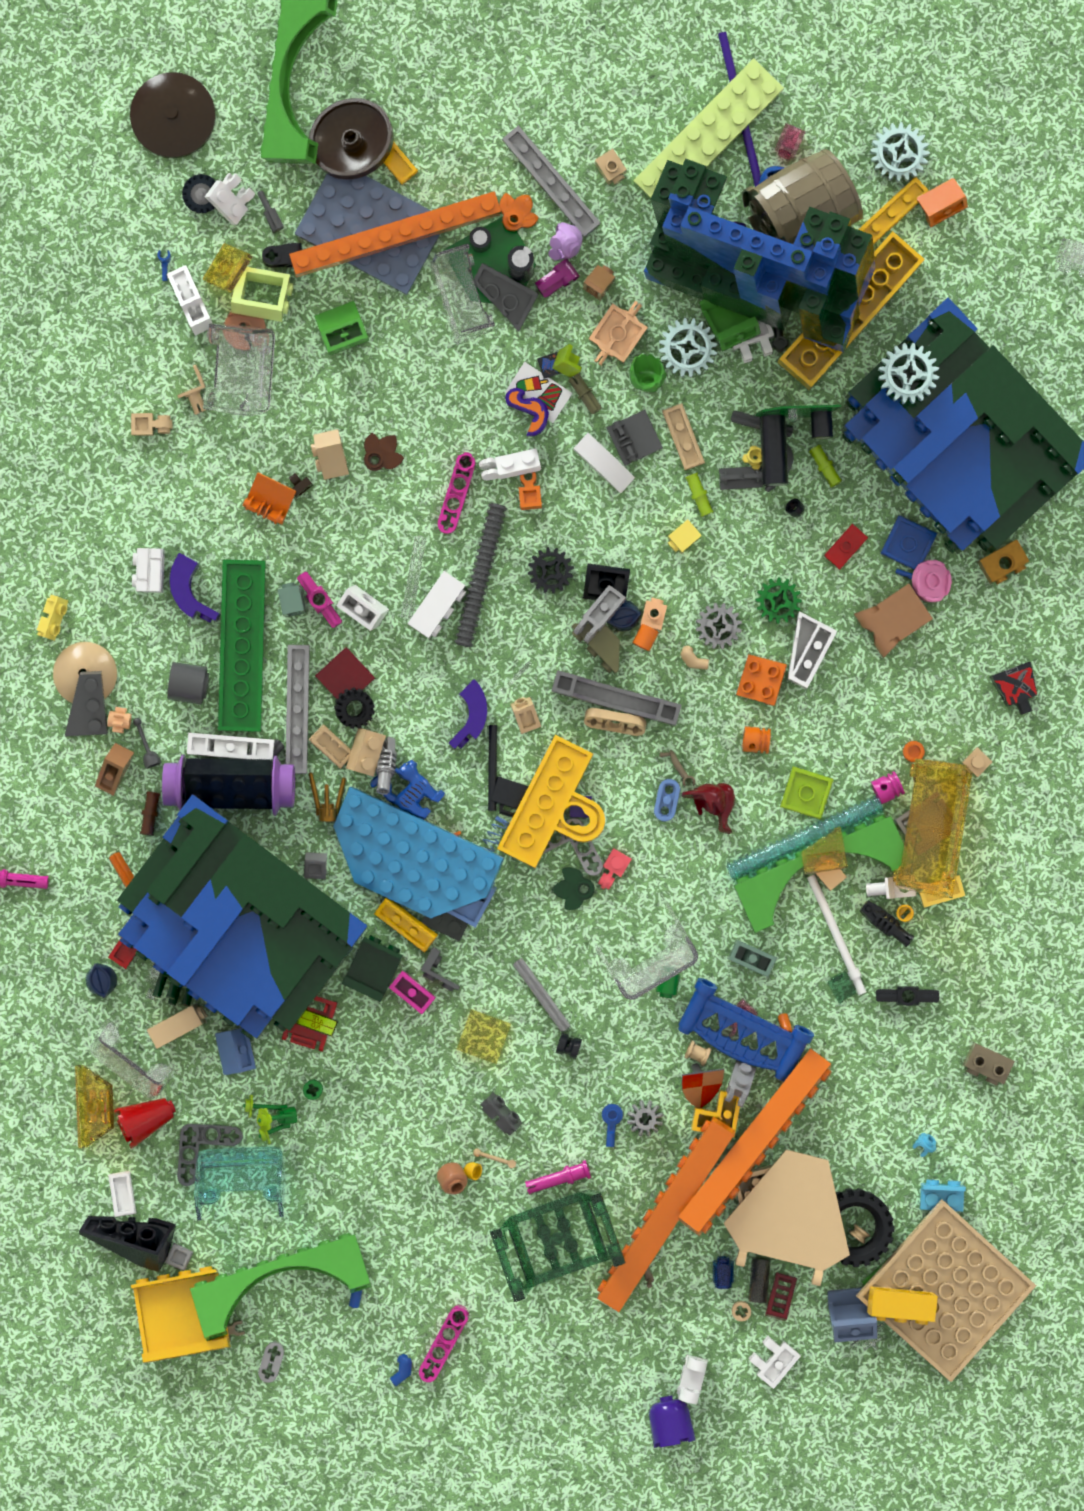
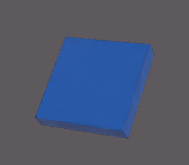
[880,515,937,570]

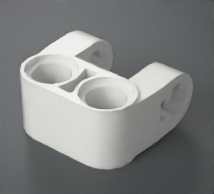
[677,1354,708,1404]

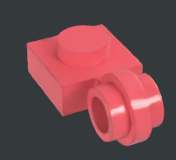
[598,848,632,890]

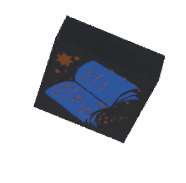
[537,352,562,379]

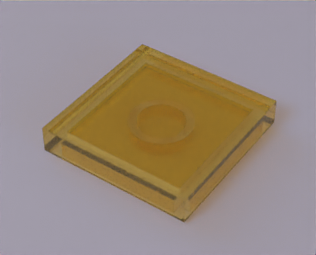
[203,243,253,293]
[456,1009,511,1064]

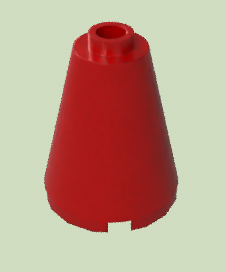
[113,1098,176,1149]

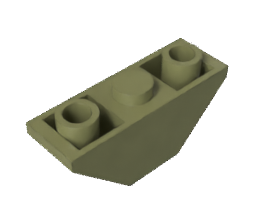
[571,623,620,674]

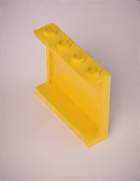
[131,1266,231,1363]

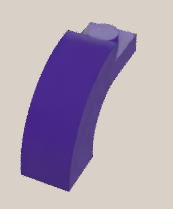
[449,679,488,749]

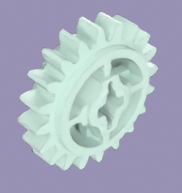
[870,122,930,183]
[659,318,718,378]
[878,343,939,404]

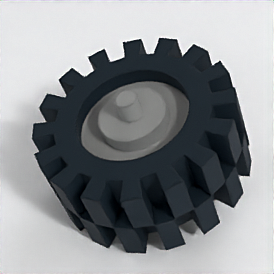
[182,174,216,213]

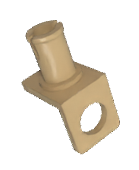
[177,364,207,415]

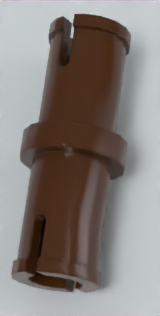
[140,791,160,836]

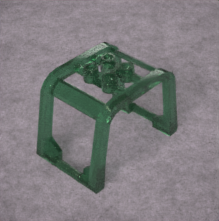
[489,1189,626,1302]

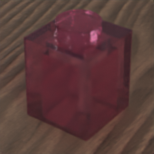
[774,123,805,160]

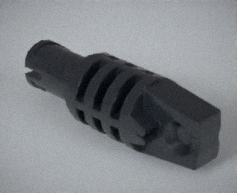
[859,900,914,947]

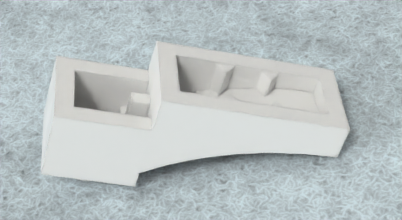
[167,265,214,336]

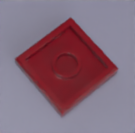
[315,647,376,699]

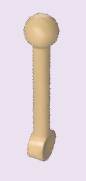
[473,1148,516,1168]

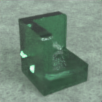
[826,971,856,1004]

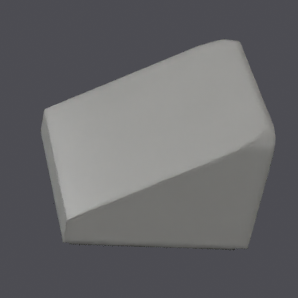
[304,852,327,879]

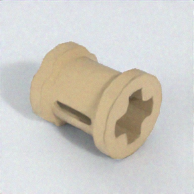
[684,1040,711,1066]

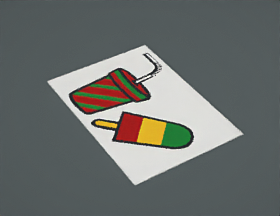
[505,362,572,423]

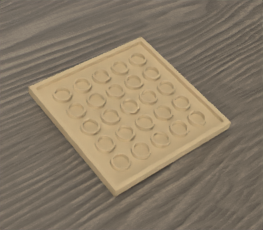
[856,1199,1037,1382]

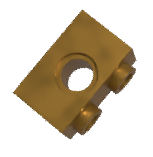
[978,539,1029,585]

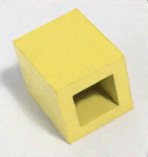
[668,519,702,554]

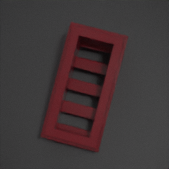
[765,1272,797,1321]

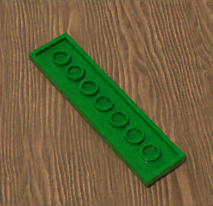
[218,560,266,732]

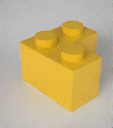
[691,1090,740,1138]

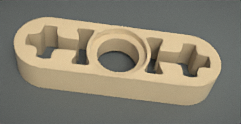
[584,708,647,736]

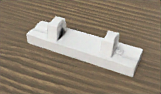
[187,733,275,762]

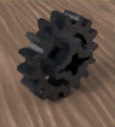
[528,547,574,594]

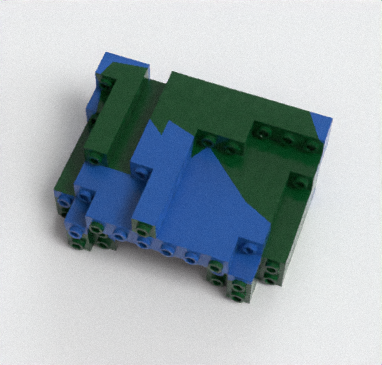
[644,158,876,353]
[841,297,1084,555]
[116,794,368,1039]

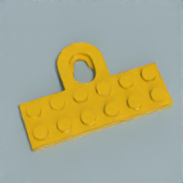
[497,735,605,869]

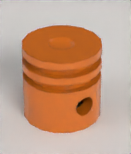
[742,726,771,754]

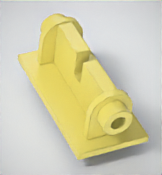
[37,595,68,641]

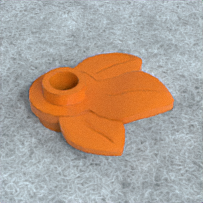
[499,193,539,231]

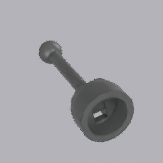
[133,718,162,769]

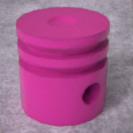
[870,771,905,805]

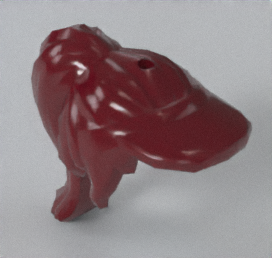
[682,783,735,834]

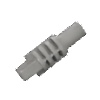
[376,736,397,795]

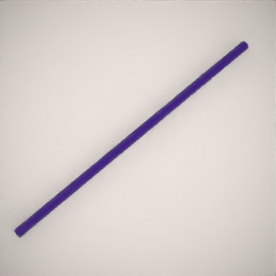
[718,32,761,187]

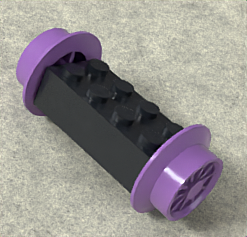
[162,754,295,816]

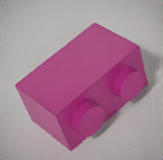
[389,970,436,1014]

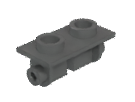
[719,466,763,490]
[480,1092,522,1136]

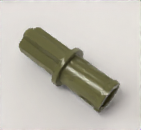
[568,373,602,414]

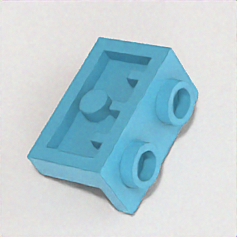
[920,1179,966,1212]

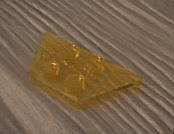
[75,1065,114,1148]

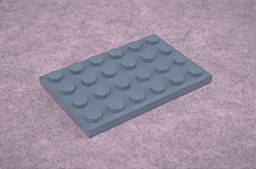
[294,174,440,295]

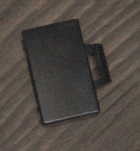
[491,777,529,818]

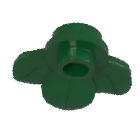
[552,867,595,910]

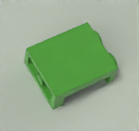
[699,300,761,352]

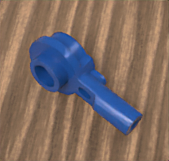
[602,1104,623,1147]

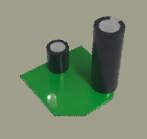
[443,216,536,304]
[756,405,842,486]

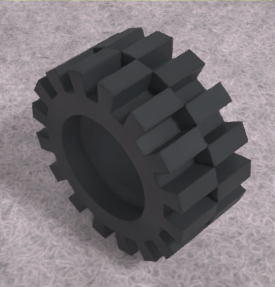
[334,688,375,729]

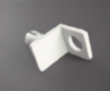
[866,875,916,899]

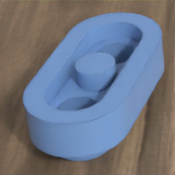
[654,779,680,821]

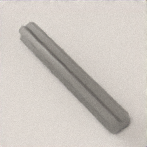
[513,958,570,1032]

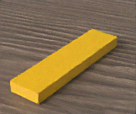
[858,177,929,245]

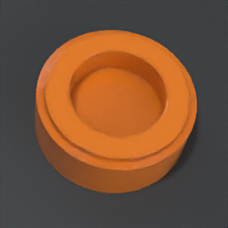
[903,741,925,762]

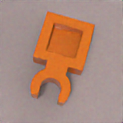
[519,472,542,510]

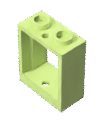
[231,266,293,322]

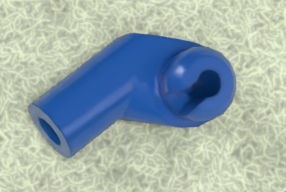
[390,1354,412,1386]

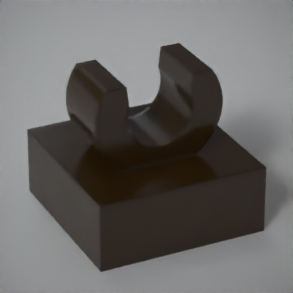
[289,473,313,498]

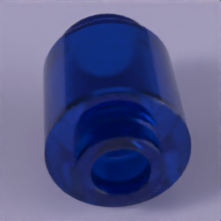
[712,1256,734,1289]

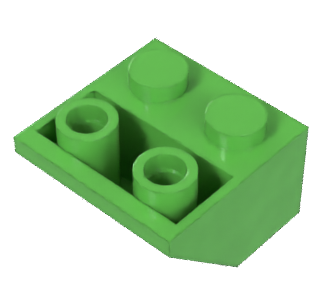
[314,301,369,356]

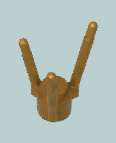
[309,772,346,822]

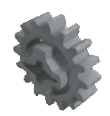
[696,603,742,649]

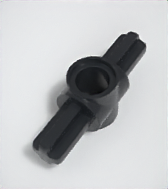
[876,986,940,1006]

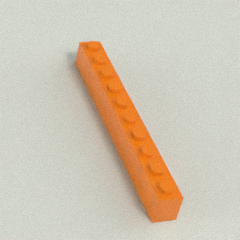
[289,191,501,278]
[678,1048,832,1236]
[597,1116,735,1312]

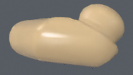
[681,646,709,670]

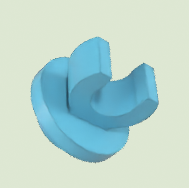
[913,1133,936,1157]

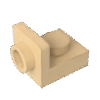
[510,697,541,734]

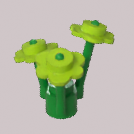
[243,1094,297,1145]

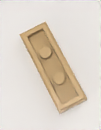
[662,403,705,471]

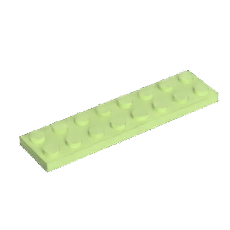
[633,58,784,198]

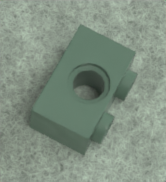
[277,582,307,617]
[727,939,777,977]

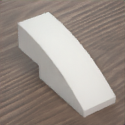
[573,433,635,494]

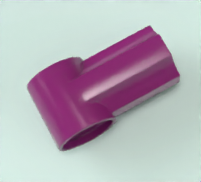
[535,259,580,298]

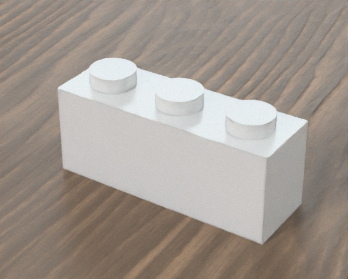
[407,571,466,639]

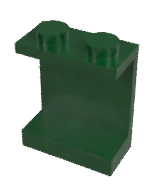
[342,935,403,1002]

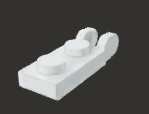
[479,448,541,481]

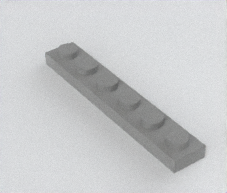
[502,125,601,238]
[286,645,310,774]

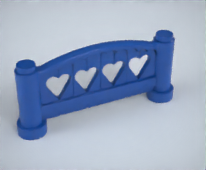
[678,978,814,1082]

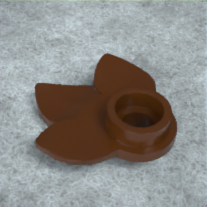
[364,433,404,471]

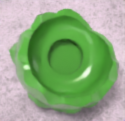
[629,353,667,392]

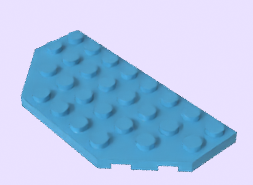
[333,786,504,918]

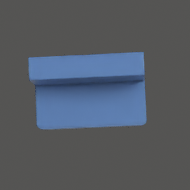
[215,1028,256,1075]

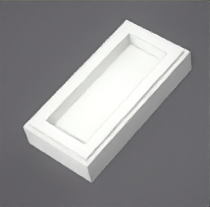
[108,1171,137,1217]

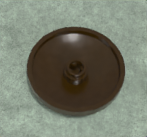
[130,72,216,158]
[309,98,394,180]

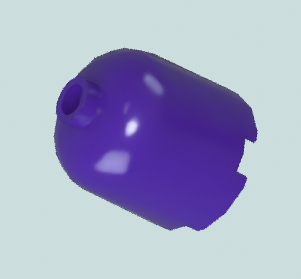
[649,1395,696,1448]

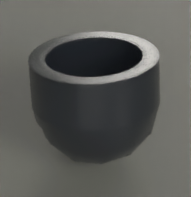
[786,498,804,517]

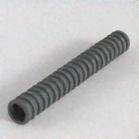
[454,503,507,648]

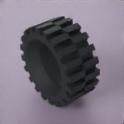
[836,1188,894,1267]

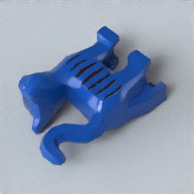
[370,760,445,820]

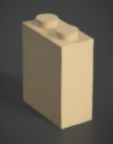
[147,1003,208,1049]

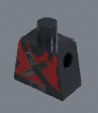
[990,662,1037,715]

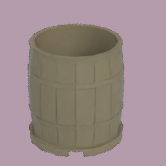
[742,149,863,244]

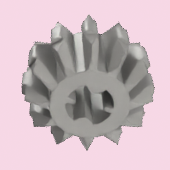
[627,1100,663,1137]

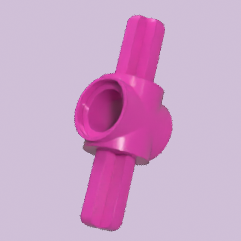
[297,572,342,628]

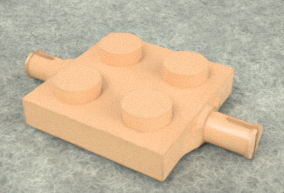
[588,301,648,366]

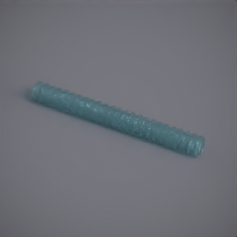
[726,795,883,880]

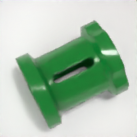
[303,1079,323,1100]

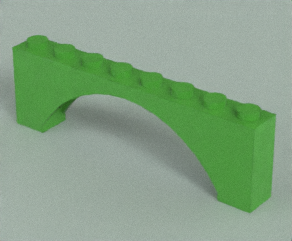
[261,0,338,164]
[733,814,912,933]
[190,1233,372,1341]

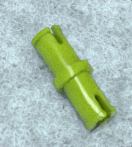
[809,445,842,488]
[685,472,714,517]

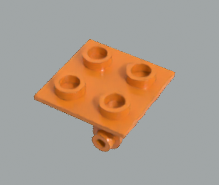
[242,472,296,525]
[736,654,787,706]

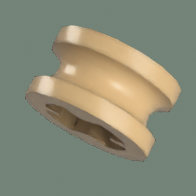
[849,1224,870,1244]
[731,1301,751,1322]

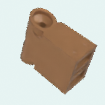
[854,584,933,658]

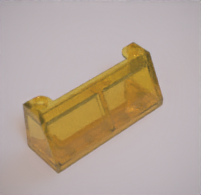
[893,759,973,898]

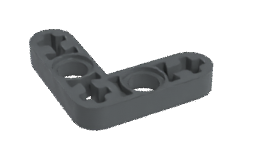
[177,1123,243,1186]

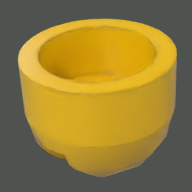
[896,905,914,922]
[464,1162,482,1181]

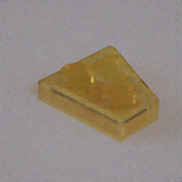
[801,826,848,875]

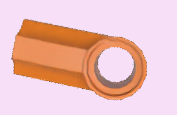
[632,624,659,651]

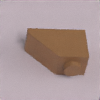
[583,265,615,301]
[95,743,134,796]

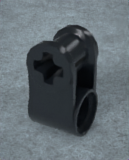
[262,243,302,268]

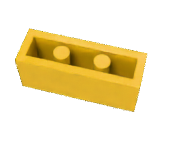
[867,1287,938,1325]

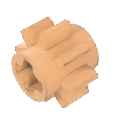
[107,707,132,733]

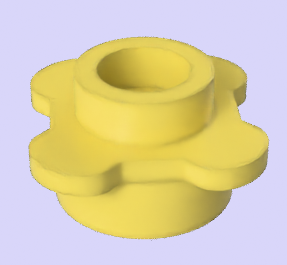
[742,446,762,470]

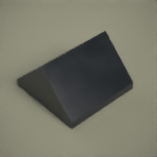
[583,563,630,600]

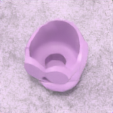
[548,222,583,260]

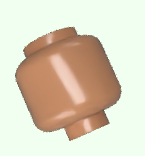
[437,1162,468,1194]

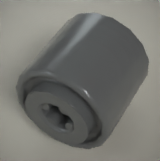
[167,662,210,705]

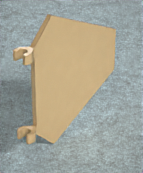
[724,1149,850,1286]

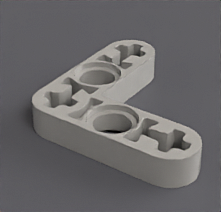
[543,818,603,876]

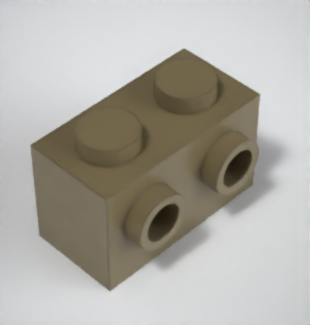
[963,1042,1015,1086]

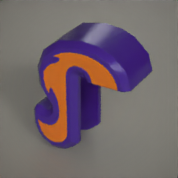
[505,388,549,437]

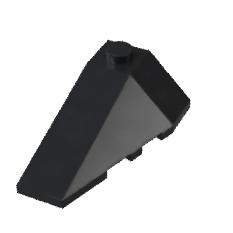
[79,1216,176,1272]

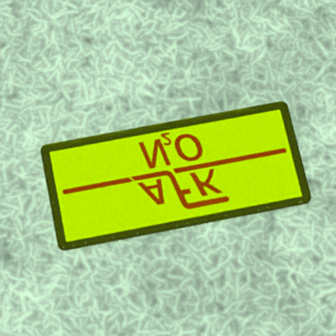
[297,1010,338,1037]

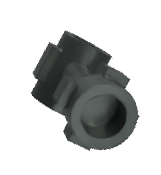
[772,327,789,353]

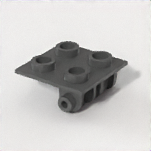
[606,410,663,466]

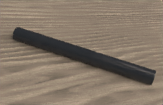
[488,725,497,811]

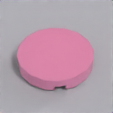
[912,560,952,602]

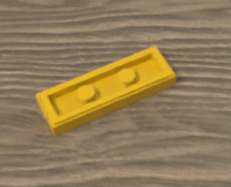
[374,898,438,953]

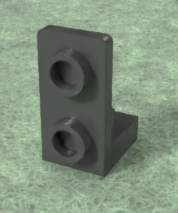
[421,947,460,992]

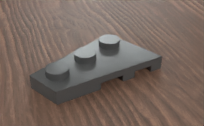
[65,671,108,736]

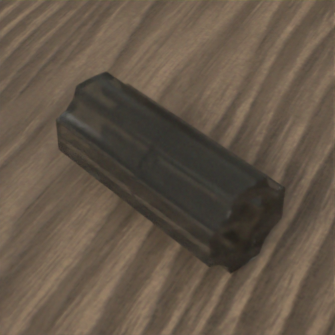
[748,1257,771,1303]

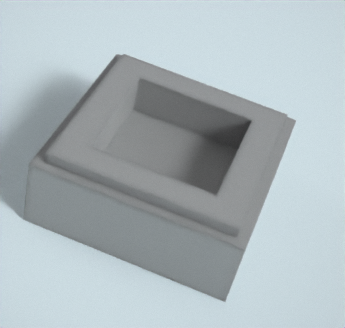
[165,1243,194,1271]

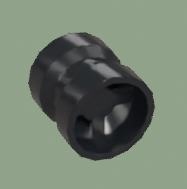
[555,1033,582,1059]

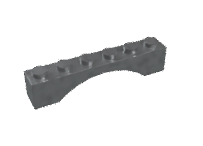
[552,670,682,726]

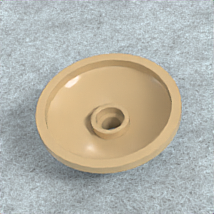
[53,642,117,703]

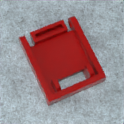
[282,996,338,1052]

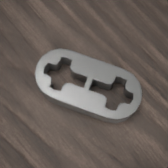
[259,1341,285,1383]

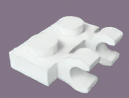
[205,173,255,225]
[732,321,774,363]
[748,1335,801,1389]

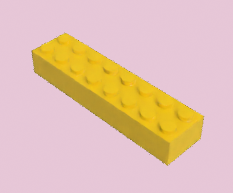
[777,231,925,390]

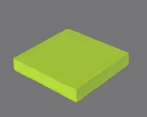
[780,766,834,820]

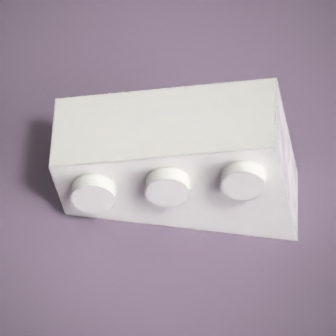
[787,611,837,689]

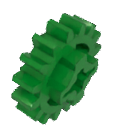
[755,577,802,624]

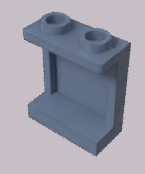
[827,1288,878,1343]

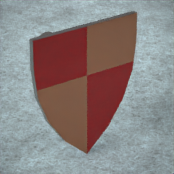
[681,1063,724,1108]

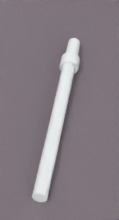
[807,874,866,995]

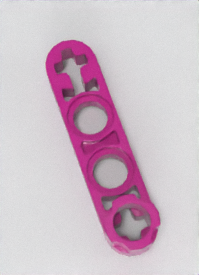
[438,452,476,534]
[419,1305,469,1382]

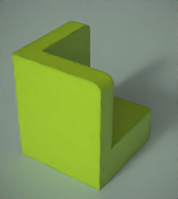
[552,344,582,378]

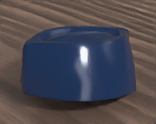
[607,600,641,632]
[85,963,117,998]

